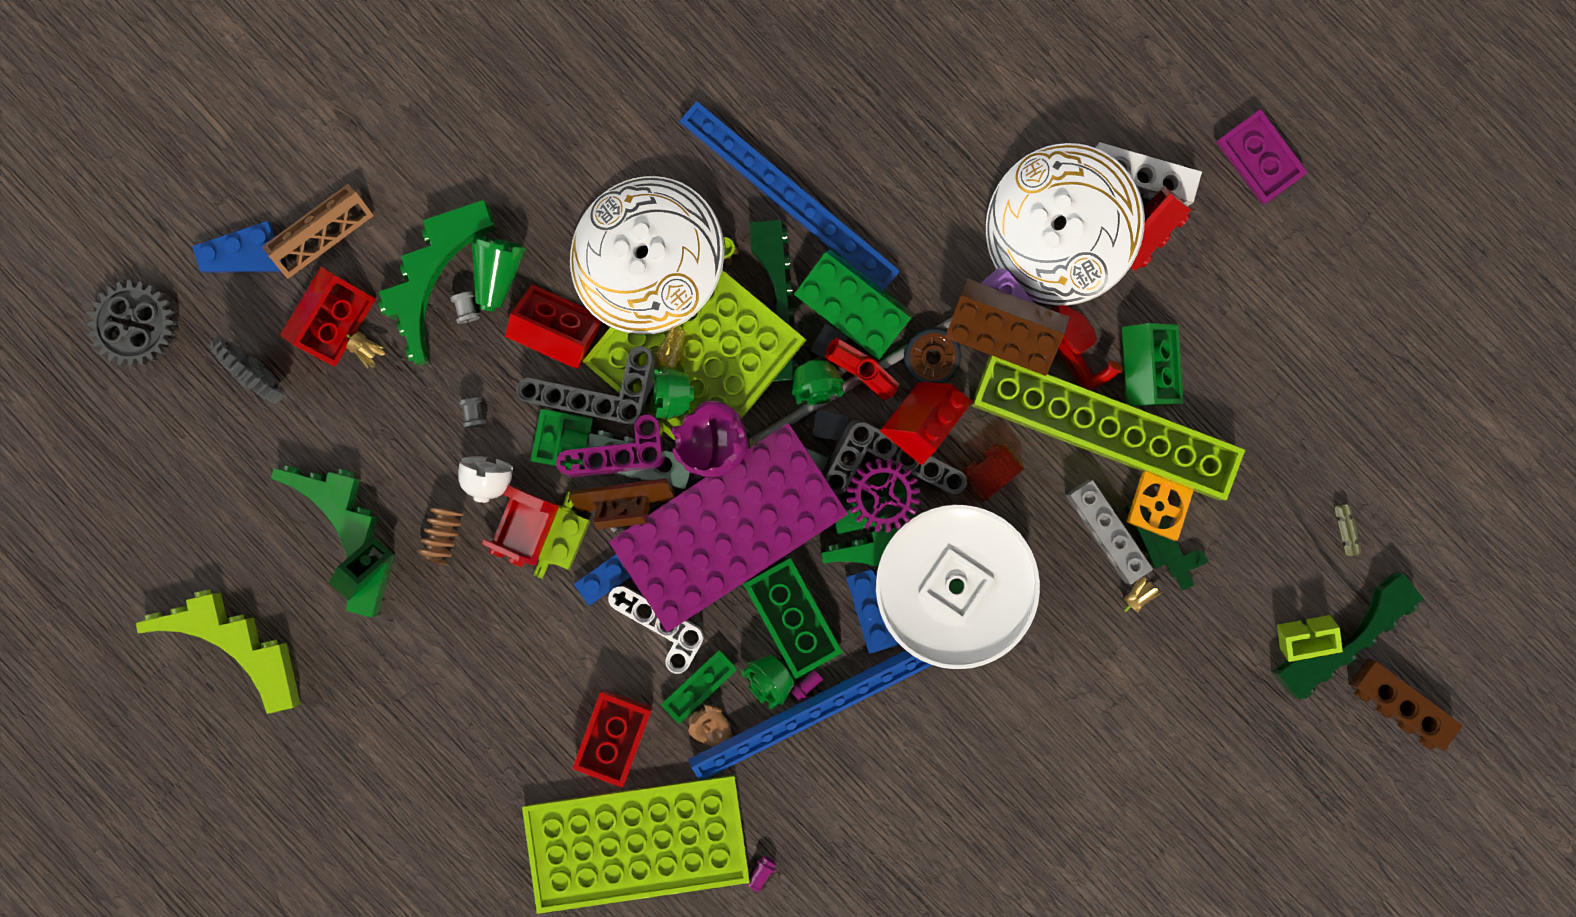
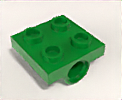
[531,409,594,469]

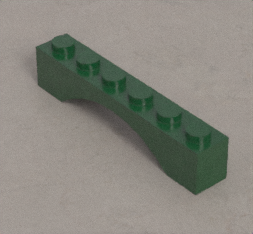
[749,220,798,383]
[1272,572,1424,700]

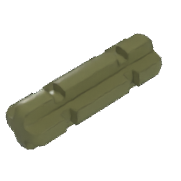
[1335,504,1362,556]

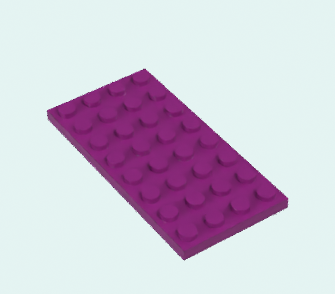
[609,423,849,632]

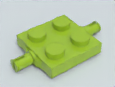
[533,491,590,579]

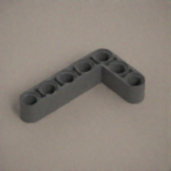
[516,346,659,425]
[822,419,967,495]

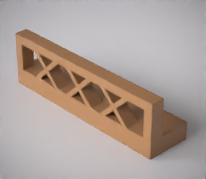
[262,184,374,279]

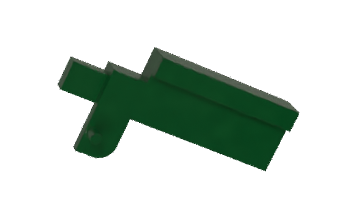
[1125,494,1208,591]

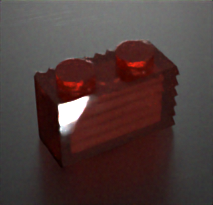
[963,443,1025,502]

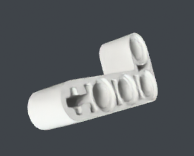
[608,585,704,674]

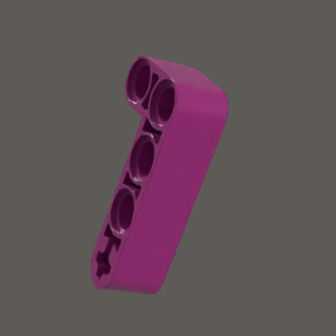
[556,415,665,477]

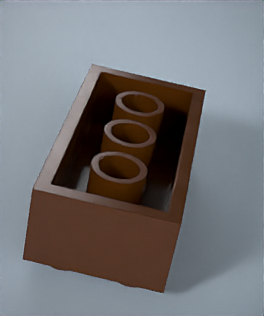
[945,279,1070,376]

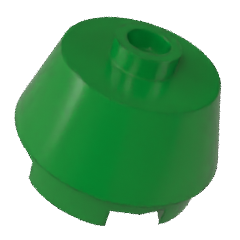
[792,359,844,406]
[653,366,694,421]
[741,655,794,709]

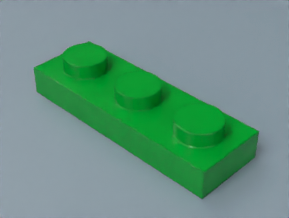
[661,649,738,724]

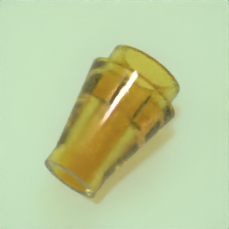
[655,327,686,369]

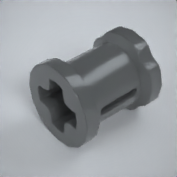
[458,397,486,428]

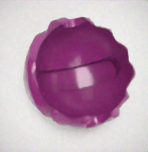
[671,401,748,477]

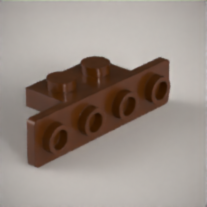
[569,479,676,530]

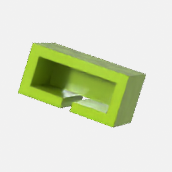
[1277,615,1343,662]

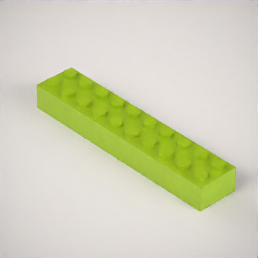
[971,355,1245,500]

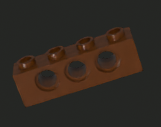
[1348,659,1463,752]

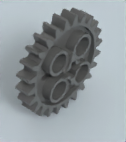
[86,280,178,367]
[208,335,286,404]

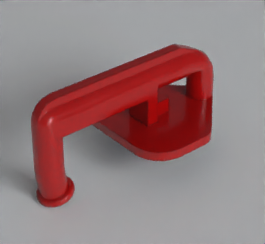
[1050,305,1123,391]

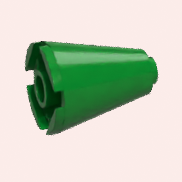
[472,236,526,312]

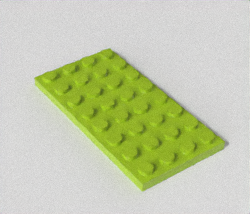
[522,774,750,914]

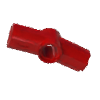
[824,337,900,401]

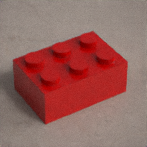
[572,689,654,788]

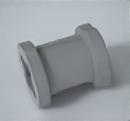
[450,291,481,324]

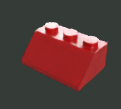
[1130,185,1191,271]
[280,267,376,367]
[505,284,602,369]
[880,382,973,465]

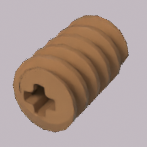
[417,507,465,566]

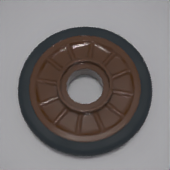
[904,327,961,383]

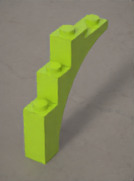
[136,589,301,714]

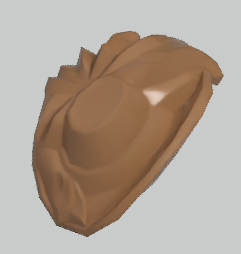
[688,704,732,747]

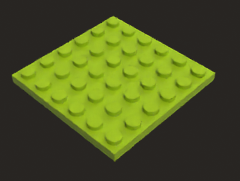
[582,270,806,440]

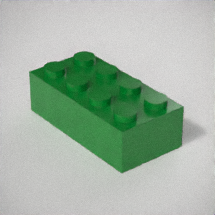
[794,249,915,360]
[743,557,843,679]

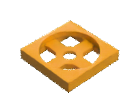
[1126,471,1194,541]

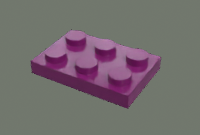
[1216,109,1308,206]

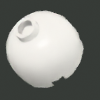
[458,456,513,503]

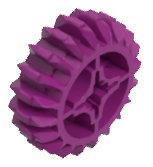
[847,459,920,532]

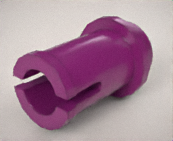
[790,669,823,701]
[746,856,777,892]

